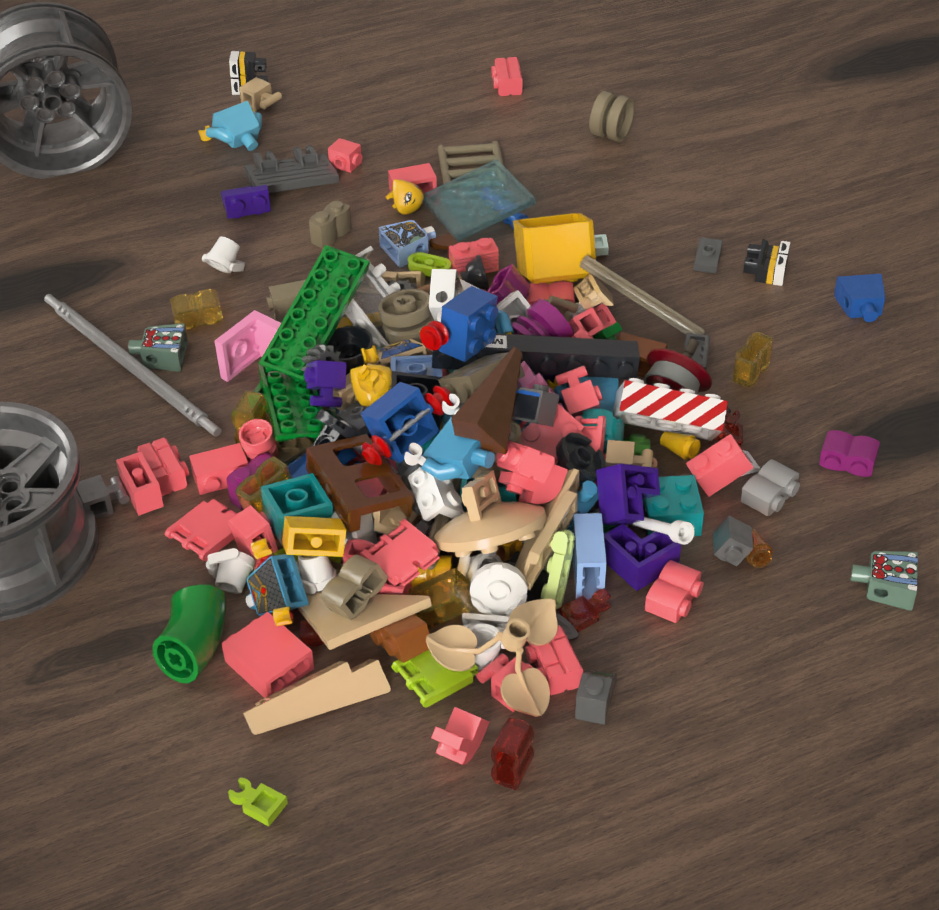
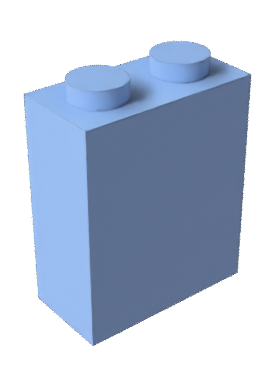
[572,513,606,602]

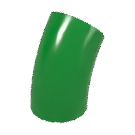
[152,585,226,683]

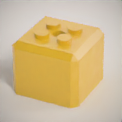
[513,213,596,284]

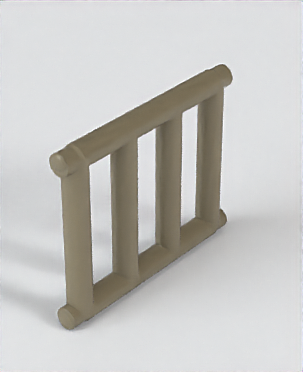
[438,141,508,194]

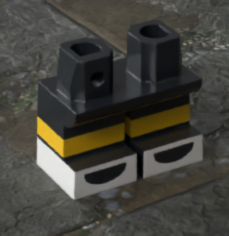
[229,51,268,95]
[743,239,790,286]

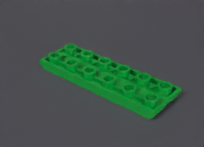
[259,245,370,382]
[258,362,326,441]

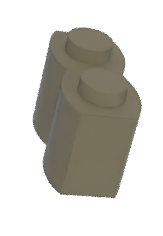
[309,200,352,249]
[320,554,388,620]

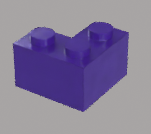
[596,463,660,526]
[604,523,681,591]

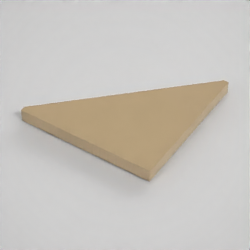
[298,592,432,650]

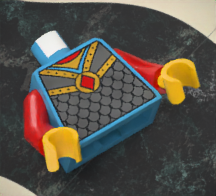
[246,538,309,626]

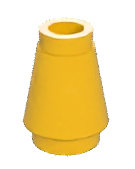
[660,431,700,460]

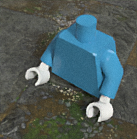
[404,394,495,481]

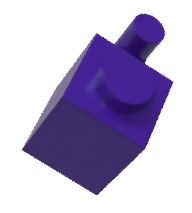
[304,360,346,408]

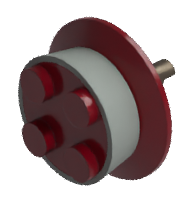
[644,339,712,395]

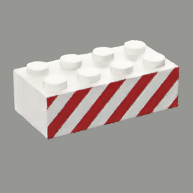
[613,378,728,441]

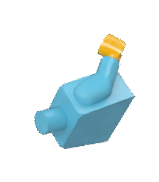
[198,101,262,151]

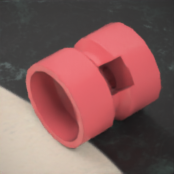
[238,419,279,463]

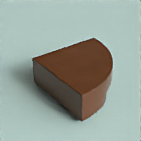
[430,233,458,251]

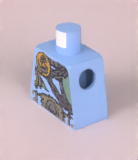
[379,220,436,268]

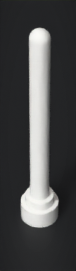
[629,517,694,545]

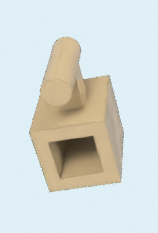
[239,77,282,111]
[606,440,653,467]

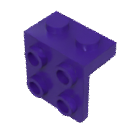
[221,185,271,219]

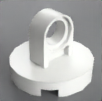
[470,562,528,616]

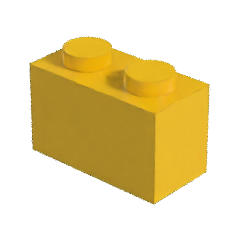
[282,516,346,557]

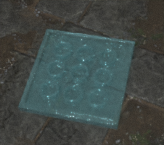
[423,160,536,241]

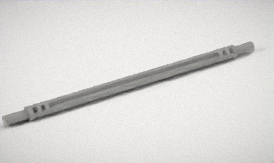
[44,294,222,437]

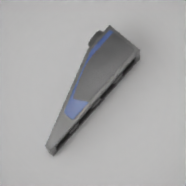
[459,384,559,427]

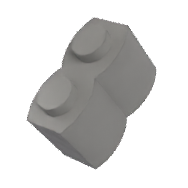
[741,459,800,517]

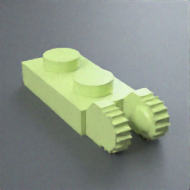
[541,529,575,610]

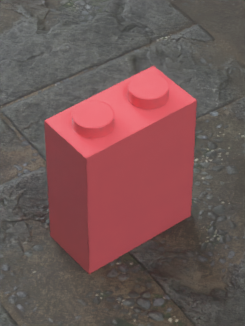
[222,612,314,698]

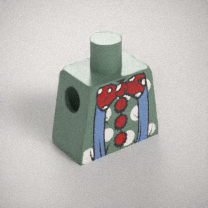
[128,324,188,372]
[850,551,918,611]

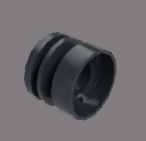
[327,326,374,375]

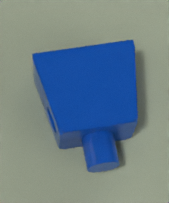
[834,274,885,322]

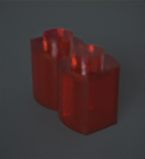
[491,717,534,790]

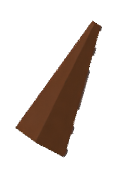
[451,347,523,454]

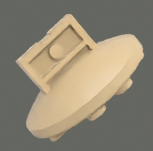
[434,470,546,557]

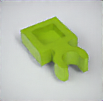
[228,778,288,827]

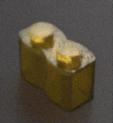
[170,289,223,330]
[732,332,773,387]
[231,391,270,449]
[235,456,292,513]

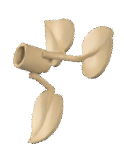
[426,599,558,717]

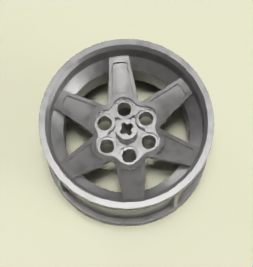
[0,2,132,179]
[0,402,98,621]

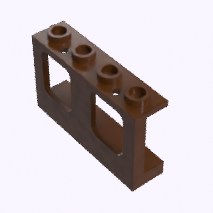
[306,434,415,533]

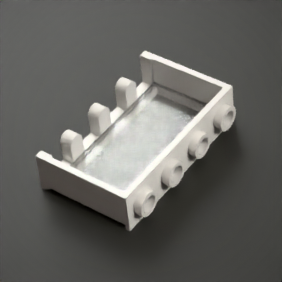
[344,246,401,348]

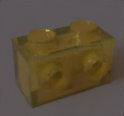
[409,568,473,629]

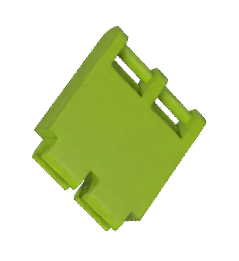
[391,650,479,708]

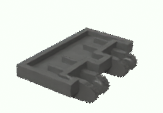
[244,145,339,193]

